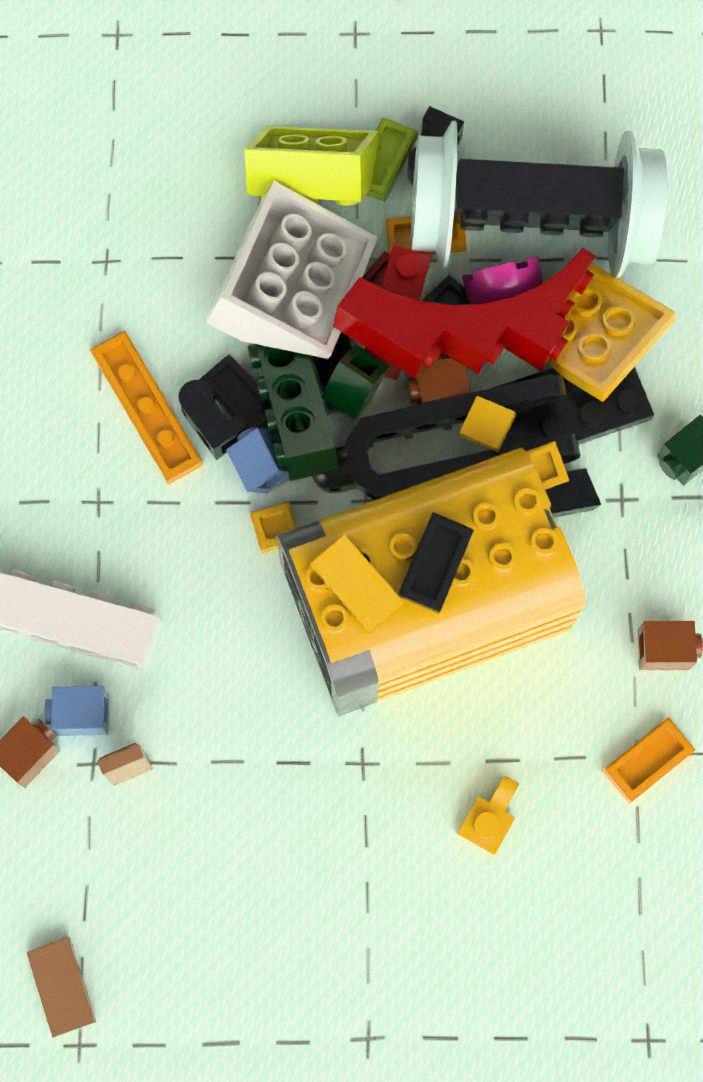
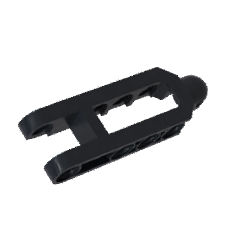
[312,375,581,500]

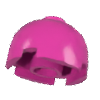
[462,257,543,304]

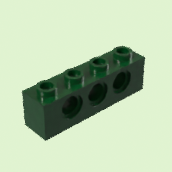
[247,344,338,481]

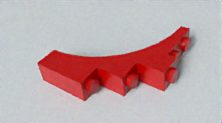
[333,247,596,379]

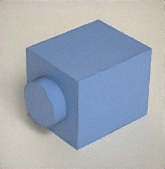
[226,427,289,494]
[44,686,109,736]

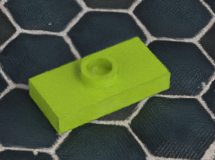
[367,117,418,202]

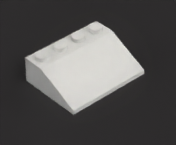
[206,181,378,359]

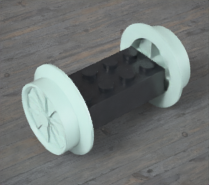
[411,121,667,278]

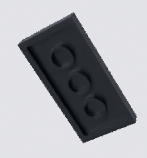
[493,367,655,446]

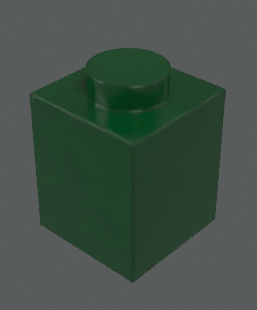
[321,344,390,419]
[657,415,703,486]

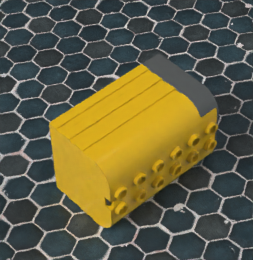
[276,448,585,717]

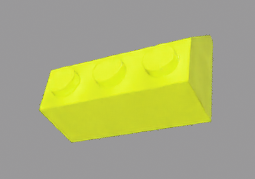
[244,125,379,206]

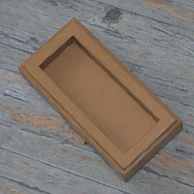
[97,742,153,786]
[26,937,96,1038]

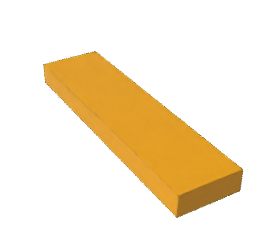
[90,331,203,485]

